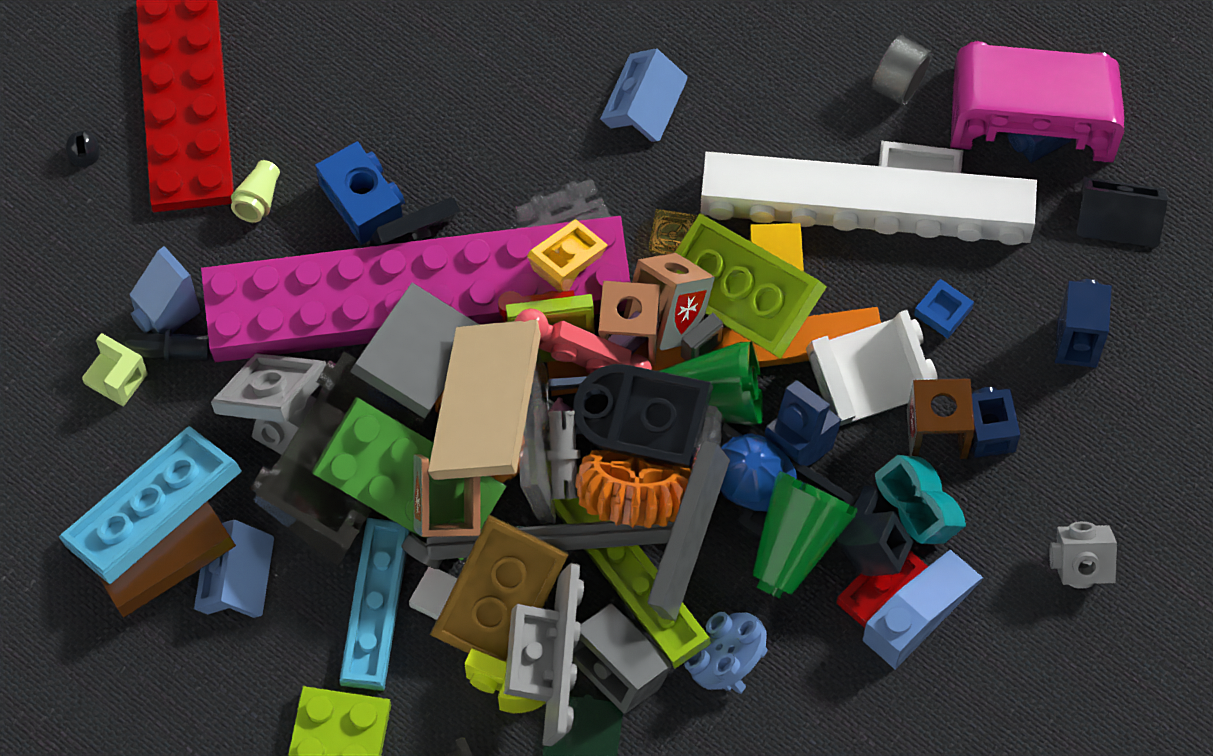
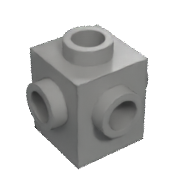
[1049,522,1117,588]

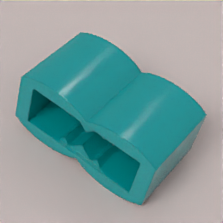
[875,455,966,544]

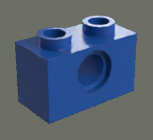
[315,141,405,245]

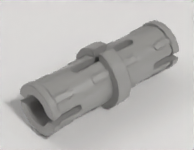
[546,411,581,499]

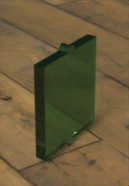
[543,695,623,756]

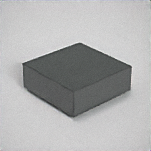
[681,313,723,361]

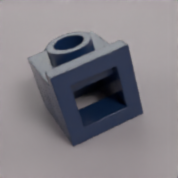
[972,387,1020,458]

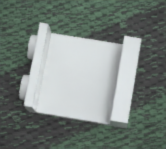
[806,310,938,426]

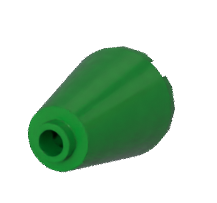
[658,341,763,426]
[752,471,858,599]

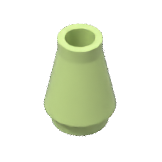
[231,160,280,223]

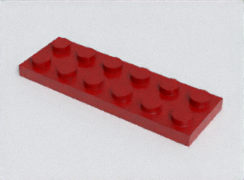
[136,0,234,212]

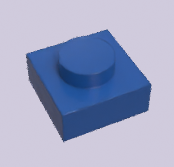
[914,279,974,339]

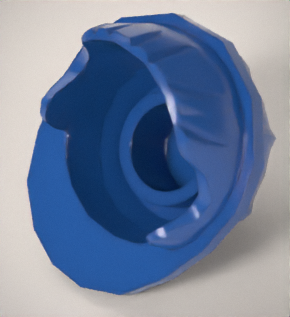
[720,434,797,511]

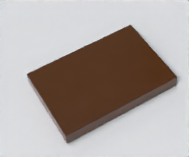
[97,501,236,618]

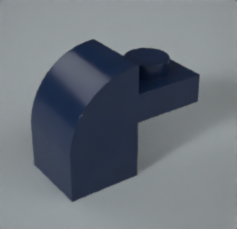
[765,380,842,466]

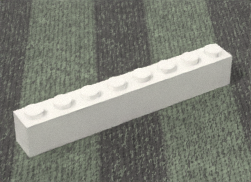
[701,152,1037,245]

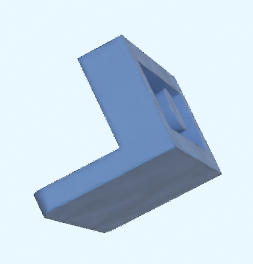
[600,48,687,142]
[194,520,274,618]

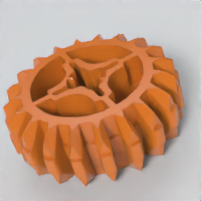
[575,449,691,529]

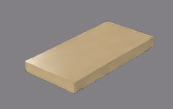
[428,319,541,480]

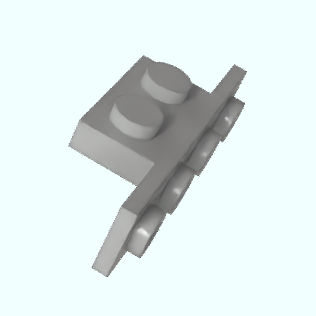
[504,563,584,746]

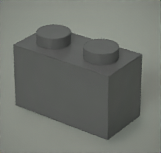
[572,604,673,714]

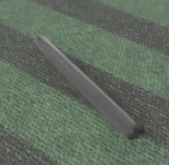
[427,521,674,560]

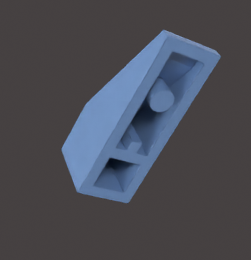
[863,550,983,669]

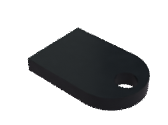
[573,364,713,470]

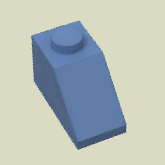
[130,246,201,333]

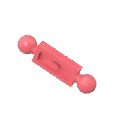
[515,309,652,374]

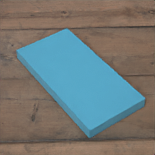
[59,426,242,585]

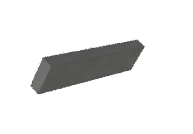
[647,441,730,622]

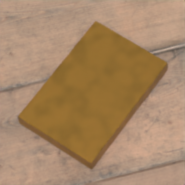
[430,515,568,662]

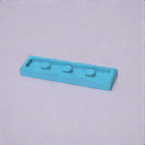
[339,518,410,691]

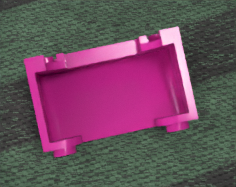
[950,41,1124,162]

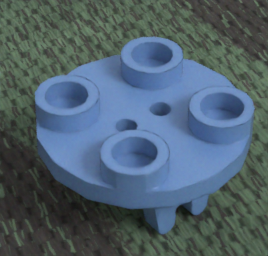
[684,612,768,694]

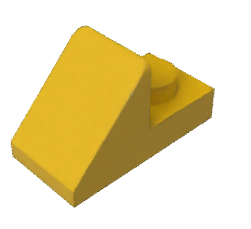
[527,219,608,292]

